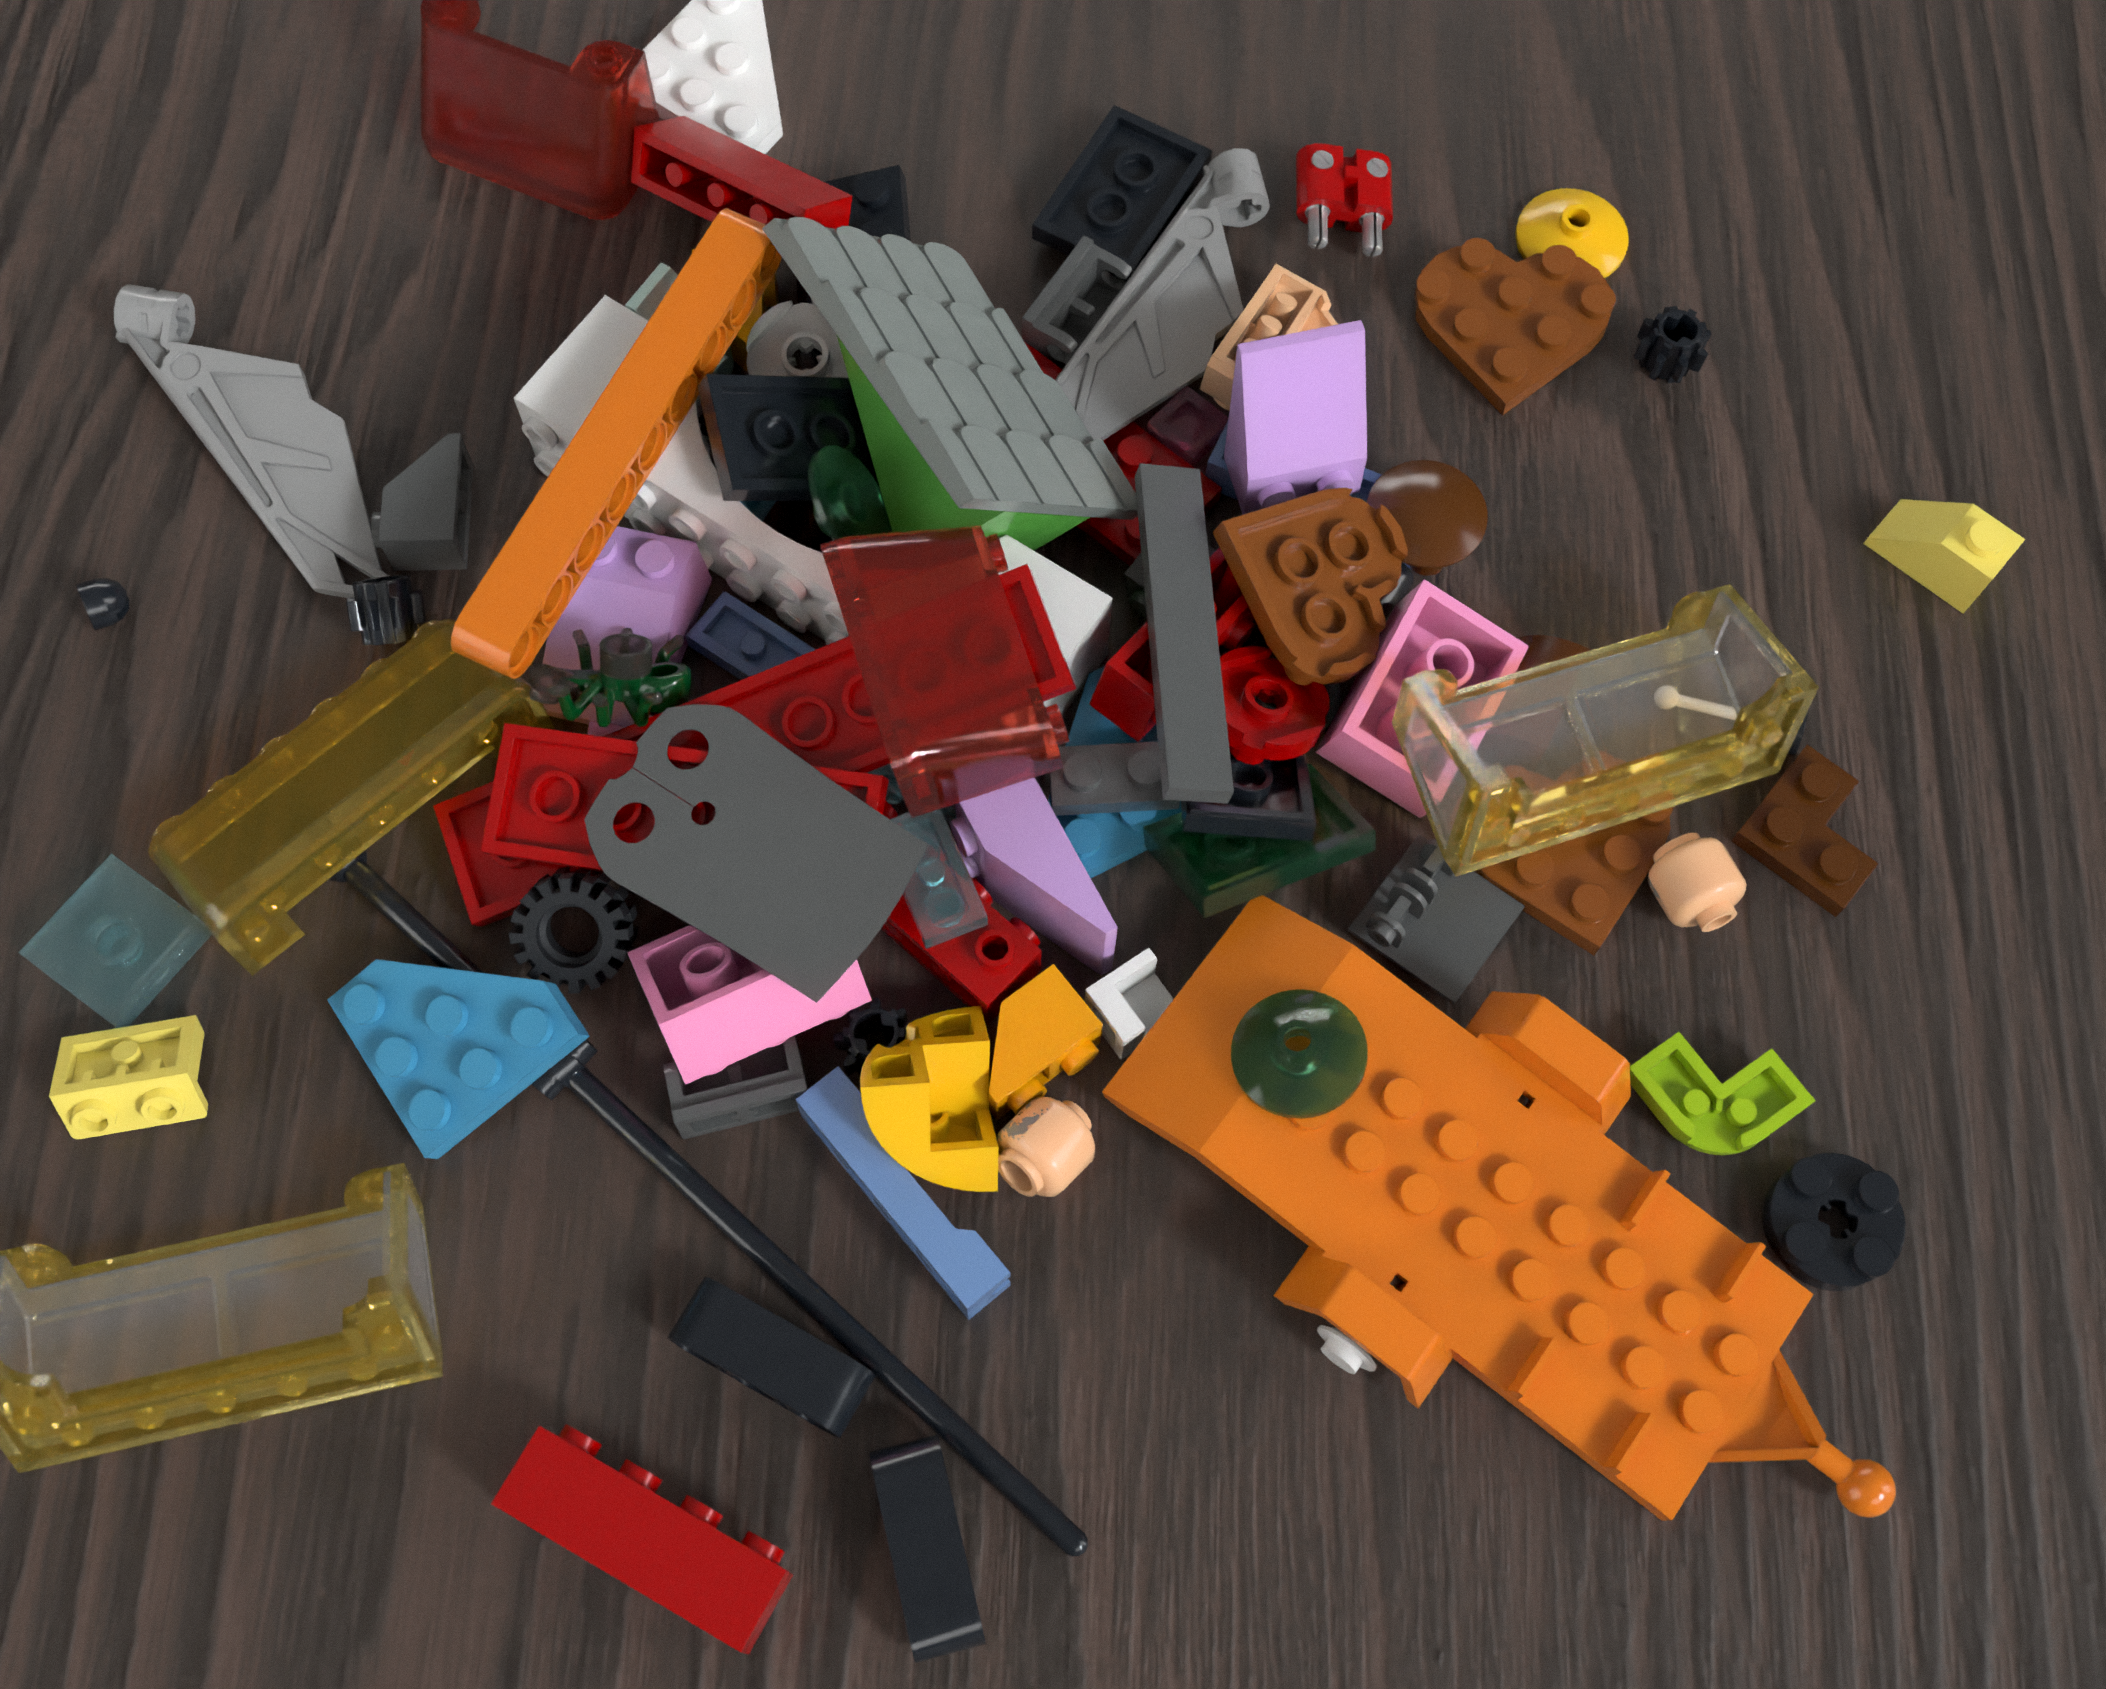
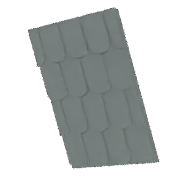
[762,217,1138,564]

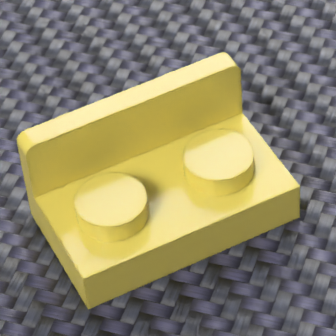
[49,1015,208,1139]

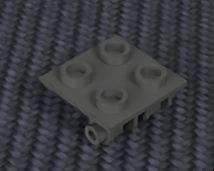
[1347,834,1525,1005]

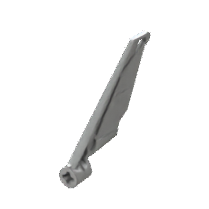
[1055,148,1270,440]
[114,284,389,598]

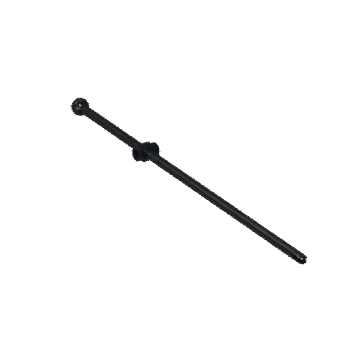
[315,833,1088,1556]

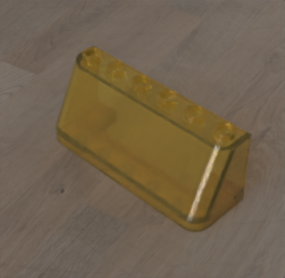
[148,619,555,976]

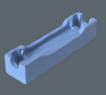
[795,1066,1011,1320]

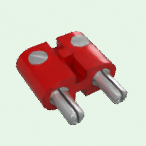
[1296,143,1393,257]

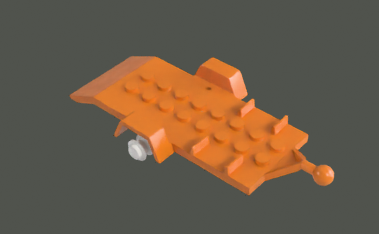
[1102,892,1896,1521]

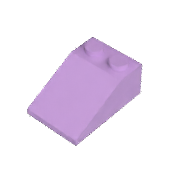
[1224,320,1367,515]
[535,526,712,728]
[950,761,1118,975]

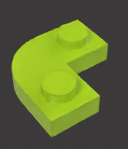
[1630,1032,1816,1155]

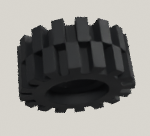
[509,866,638,994]

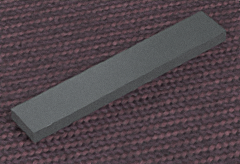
[1135,463,1234,804]

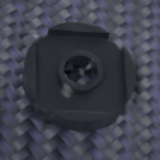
[1762,1153,1906,1291]

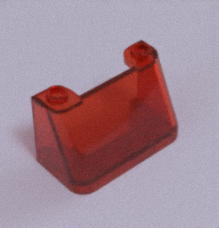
[420,0,660,220]
[820,525,1069,818]

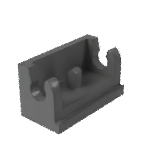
[1022,236,1132,369]
[663,1035,809,1140]

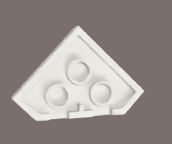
[616,0,783,154]

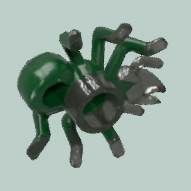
[529,628,691,728]

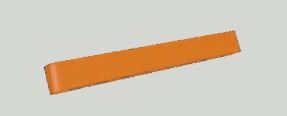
[451,208,782,679]

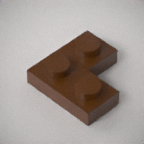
[1731,744,1879,917]

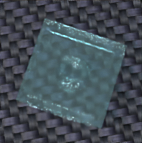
[19,853,214,1028]

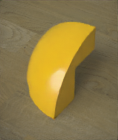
[860,1006,998,1192]

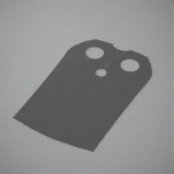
[584,704,929,1003]

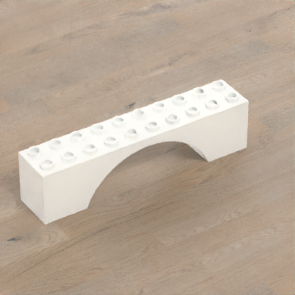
[514,295,1113,764]

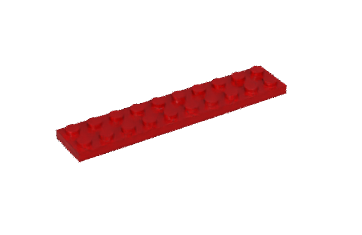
[433,564,1077,927]

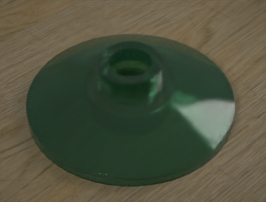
[808,445,894,565]
[1231,989,1368,1119]

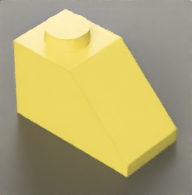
[1864,499,2025,614]

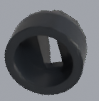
[76,578,129,631]

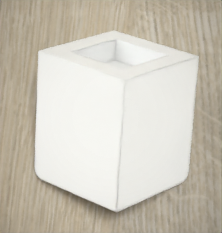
[1084,948,1174,1060]

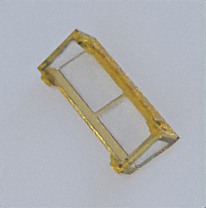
[1392,584,1819,877]
[0,1163,443,1473]

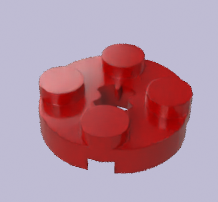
[1220,646,1330,765]

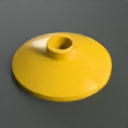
[1515,188,1629,279]

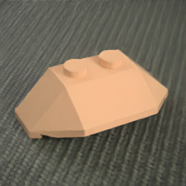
[1200,264,1338,411]

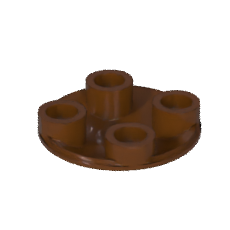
[1367,460,1488,576]

